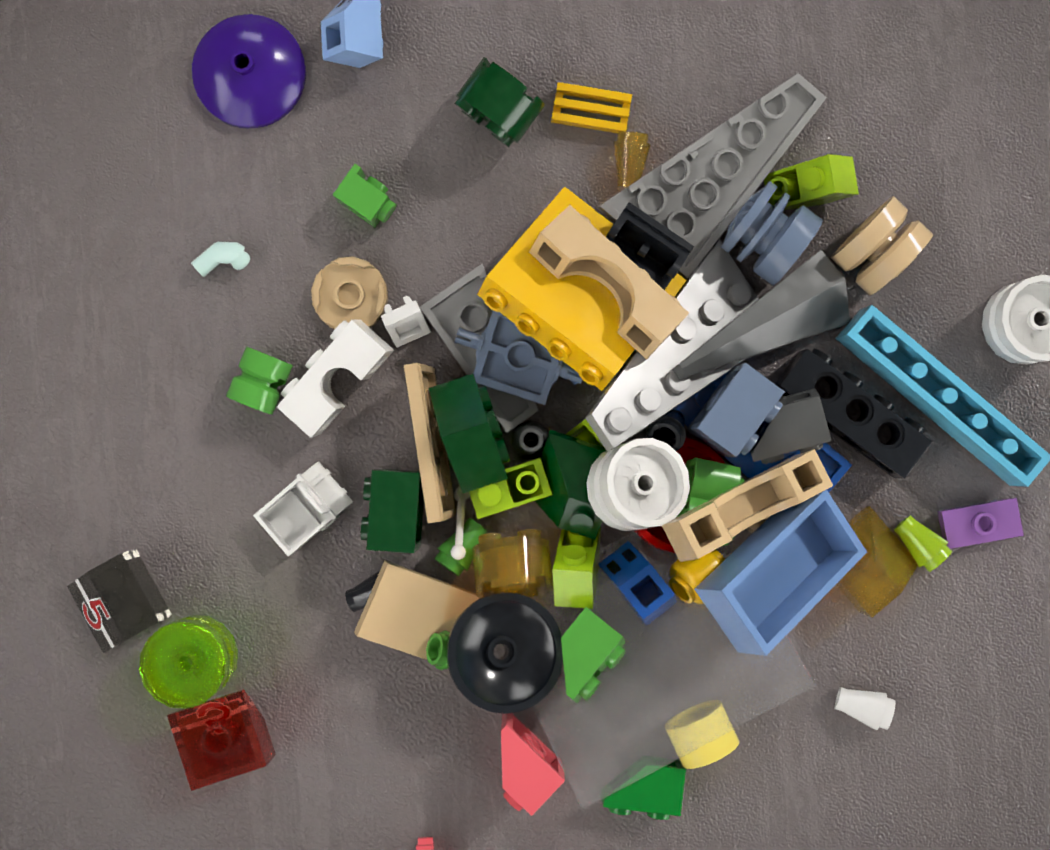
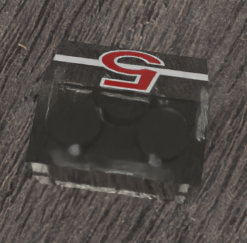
[67,549,172,653]

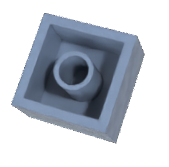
[687,363,785,457]

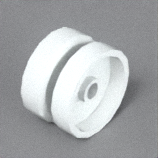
[982,275,1050,365]
[586,438,690,531]

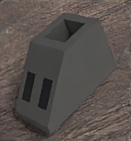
[750,388,832,464]

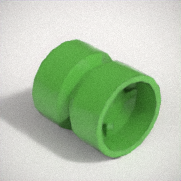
[226,346,293,415]

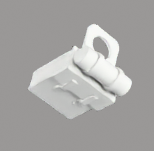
[253,461,353,557]

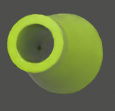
[894,515,952,572]

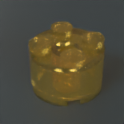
[472,529,553,598]

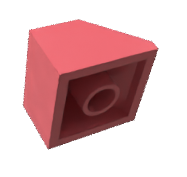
[501,713,565,816]

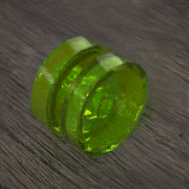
[139,615,238,709]

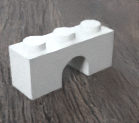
[277,319,394,438]

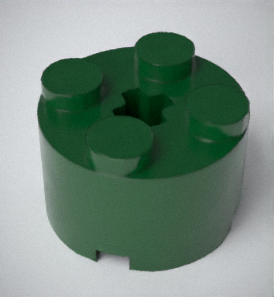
[454,57,545,147]

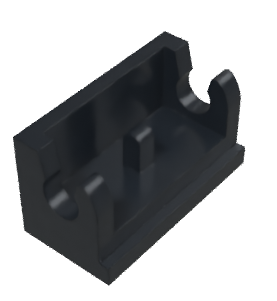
[606,202,694,290]

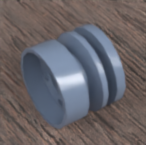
[720,181,824,286]

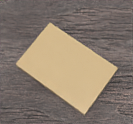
[354,560,484,660]

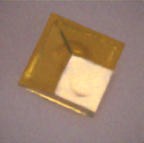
[836,506,918,618]

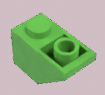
[561,607,626,703]

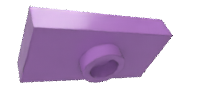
[937,498,1024,549]

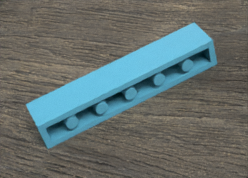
[835,305,1050,487]

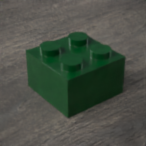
[429,374,510,493]
[360,469,424,553]

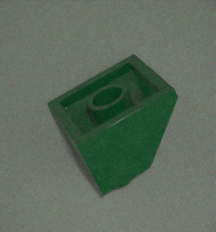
[535,429,606,540]

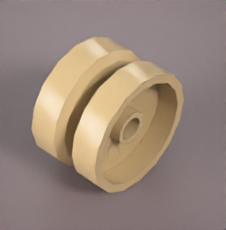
[831,196,933,296]

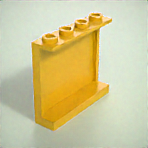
[477,187,687,391]

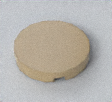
[311,257,388,329]

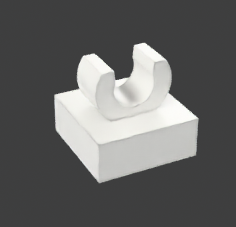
[381,296,431,348]

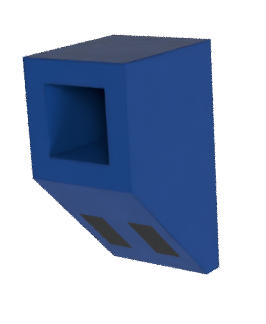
[598,541,677,626]

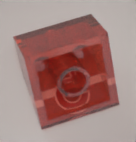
[167,689,276,791]

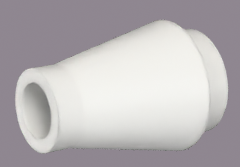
[834,687,896,730]

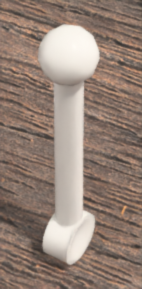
[451,486,470,560]

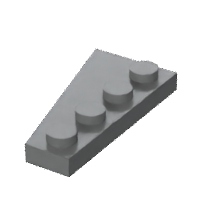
[420,263,538,433]

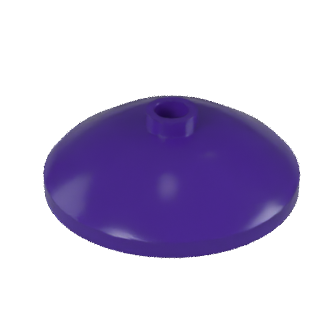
[192,14,306,129]

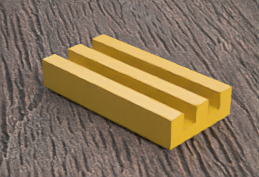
[551,82,632,135]

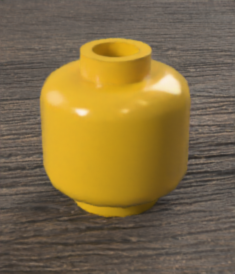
[669,549,725,604]

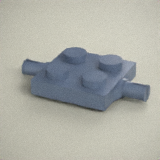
[455,311,582,405]

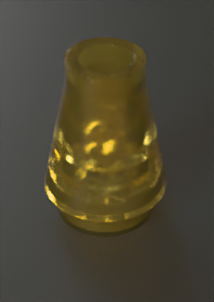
[613,132,651,188]

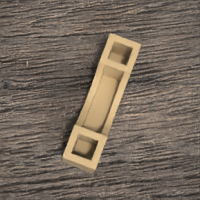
[529,205,689,359]
[662,449,833,562]

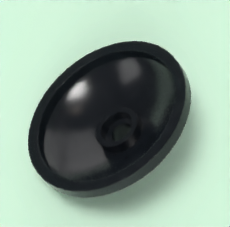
[447,593,563,714]

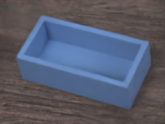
[694,489,867,656]

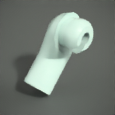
[191,242,250,277]

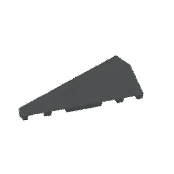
[673,250,850,380]

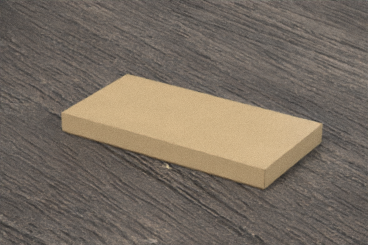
[404,363,457,523]

